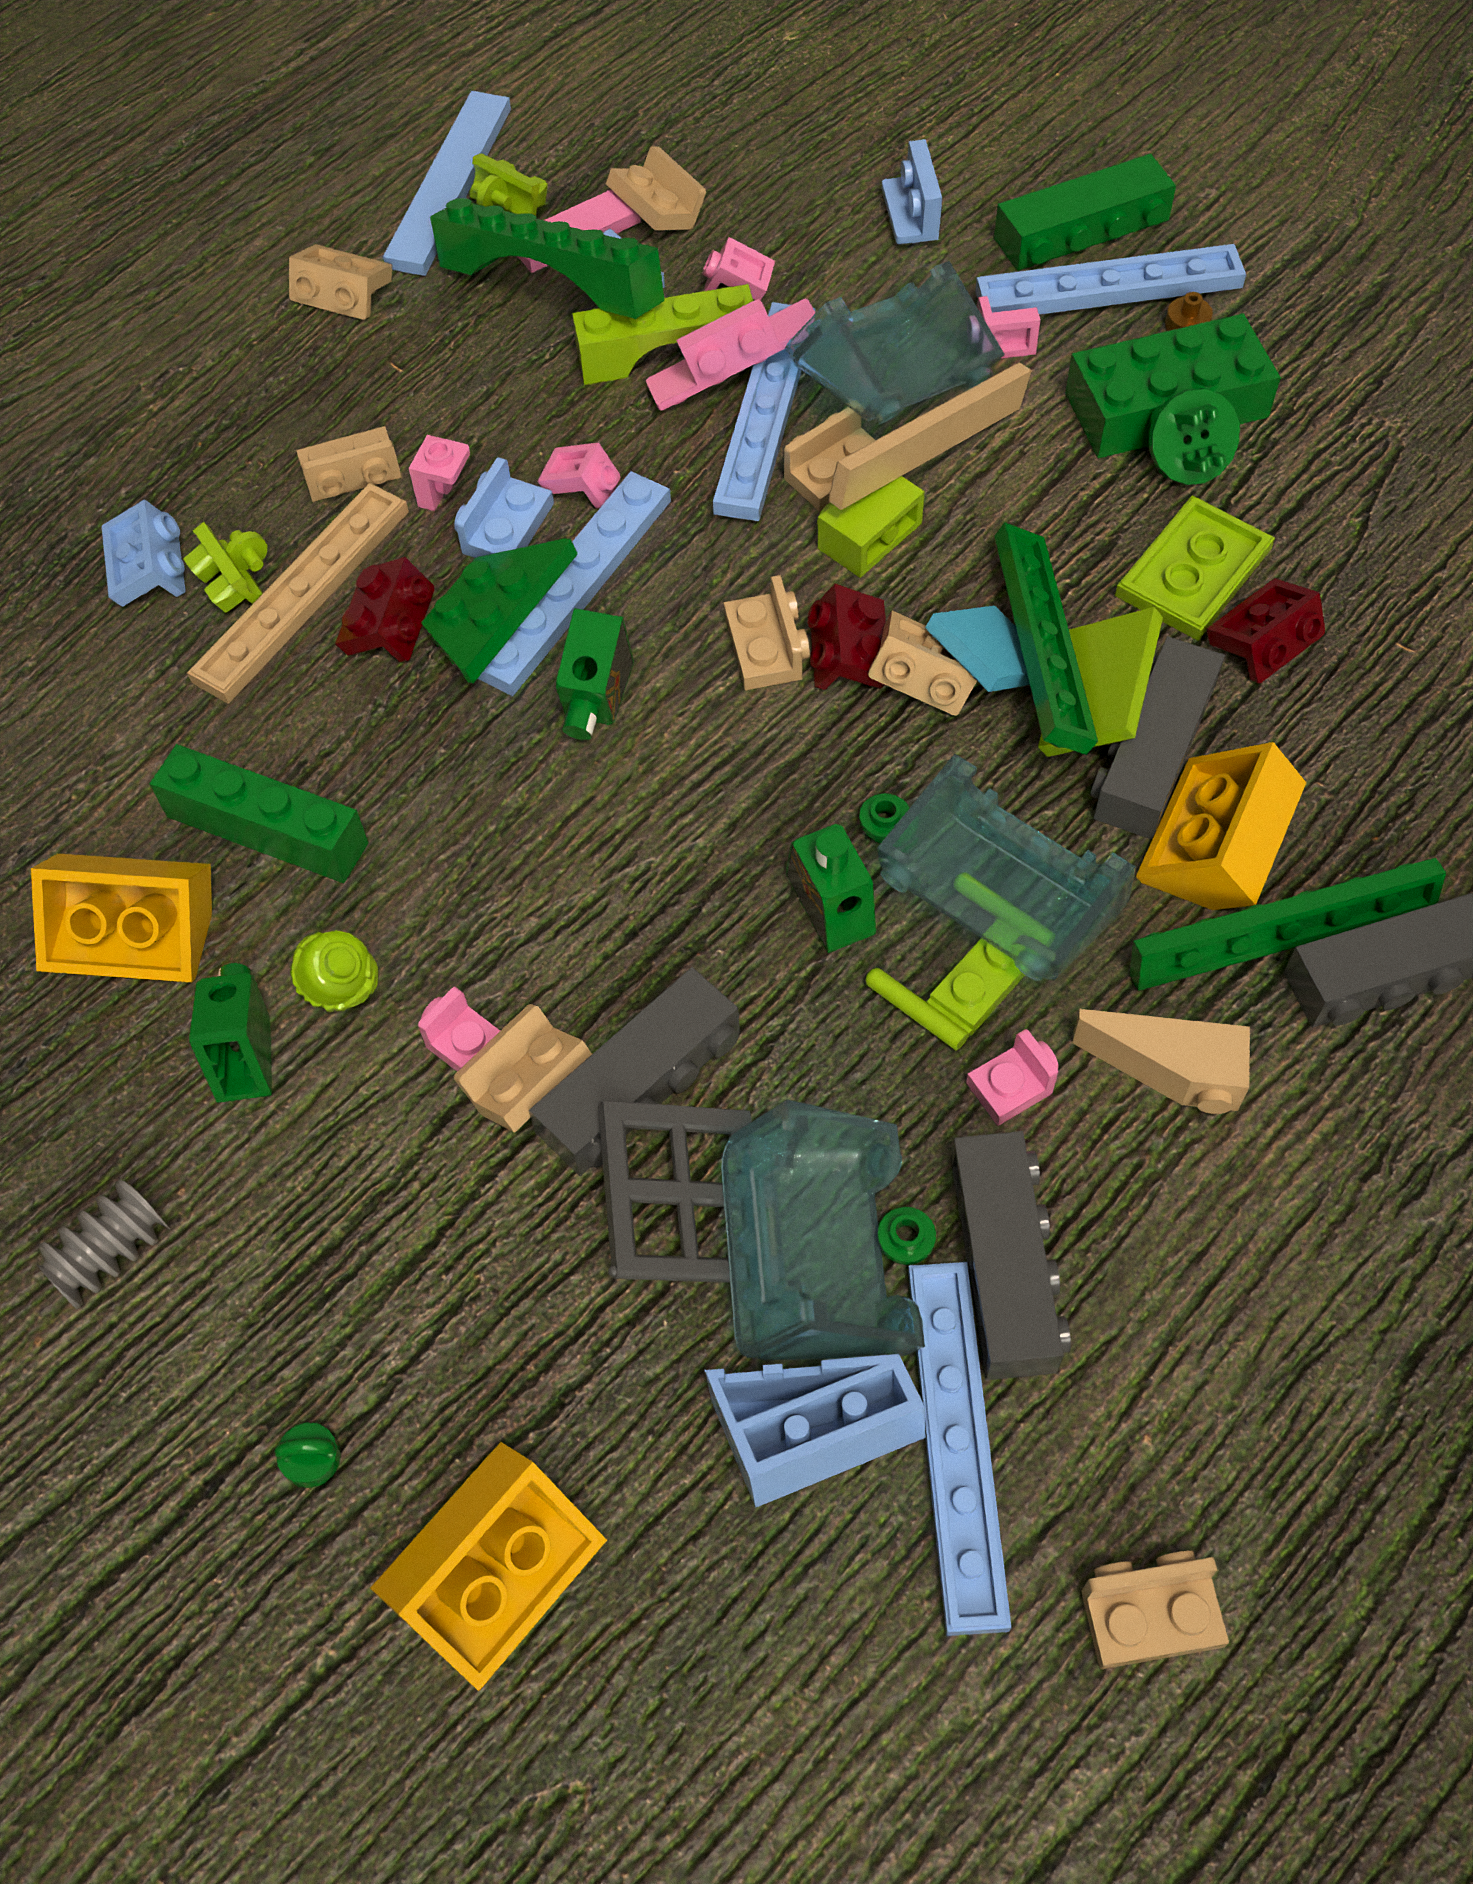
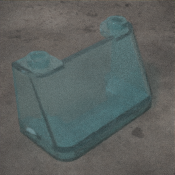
[785,261,1005,424]
[877,754,1136,981]
[721,1099,925,1360]

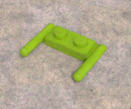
[865,876,1055,1051]

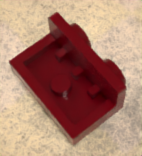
[335,557,435,662]
[807,583,886,690]

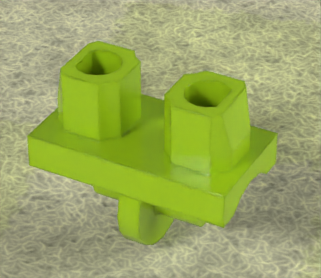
[469,153,548,216]
[183,521,268,613]

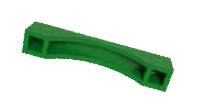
[430,198,665,319]

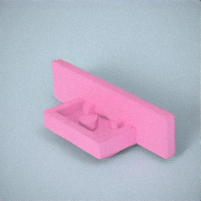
[646,298,822,411]

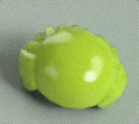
[290,930,379,1012]

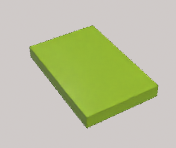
[1115,495,1275,641]
[1038,607,1163,757]

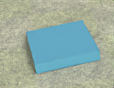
[925,605,1030,692]

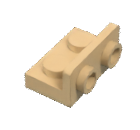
[606,146,706,230]
[289,244,392,320]
[784,404,875,512]
[296,426,402,502]
[723,575,810,690]
[868,611,977,716]
[454,1004,592,1133]
[1081,1551,1229,1670]

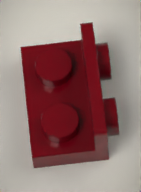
[1207,578,1325,684]

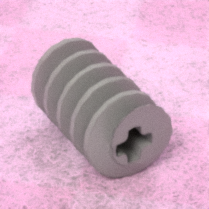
[36,1179,170,1309]

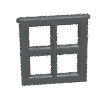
[598,1100,773,1284]

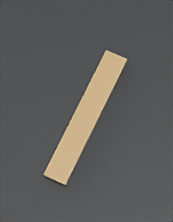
[829,362,1032,510]
[187,483,409,704]

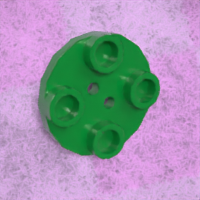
[1149,388,1240,485]

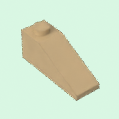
[1072,1009,1250,1114]

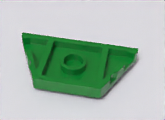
[421,538,578,683]

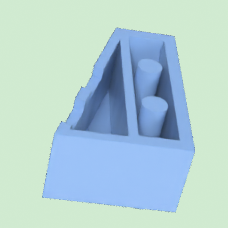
[705,1354,925,1508]

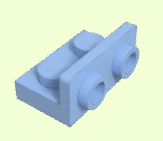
[882,139,942,244]
[454,457,554,558]
[101,499,186,607]

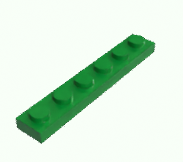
[994,522,1098,755]
[1129,858,1447,991]

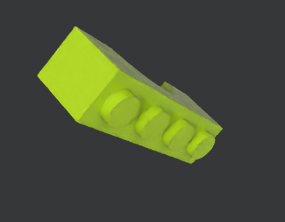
[572,284,753,385]

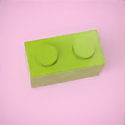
[817,476,925,578]

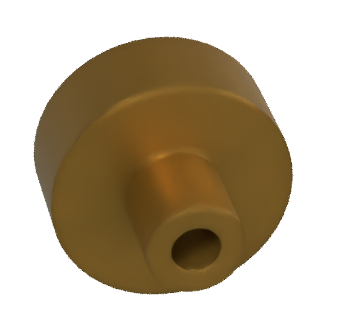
[1165,292,1213,331]

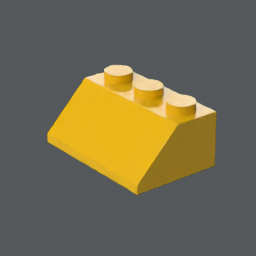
[1136,742,1307,910]
[31,853,212,983]
[370,1442,607,1691]

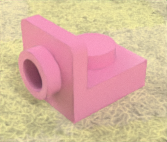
[702,237,775,300]
[969,296,1040,361]
[409,435,470,511]
[537,443,620,509]
[418,987,500,1072]
[966,1029,1058,1126]

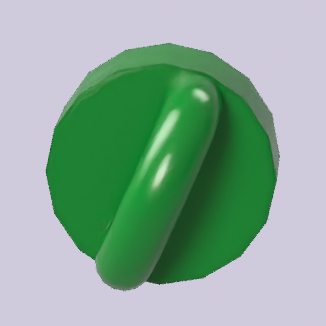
[274,1422,341,1488]

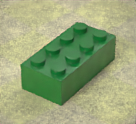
[1065,313,1281,459]

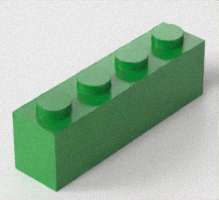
[994,153,1176,271]
[149,744,369,884]

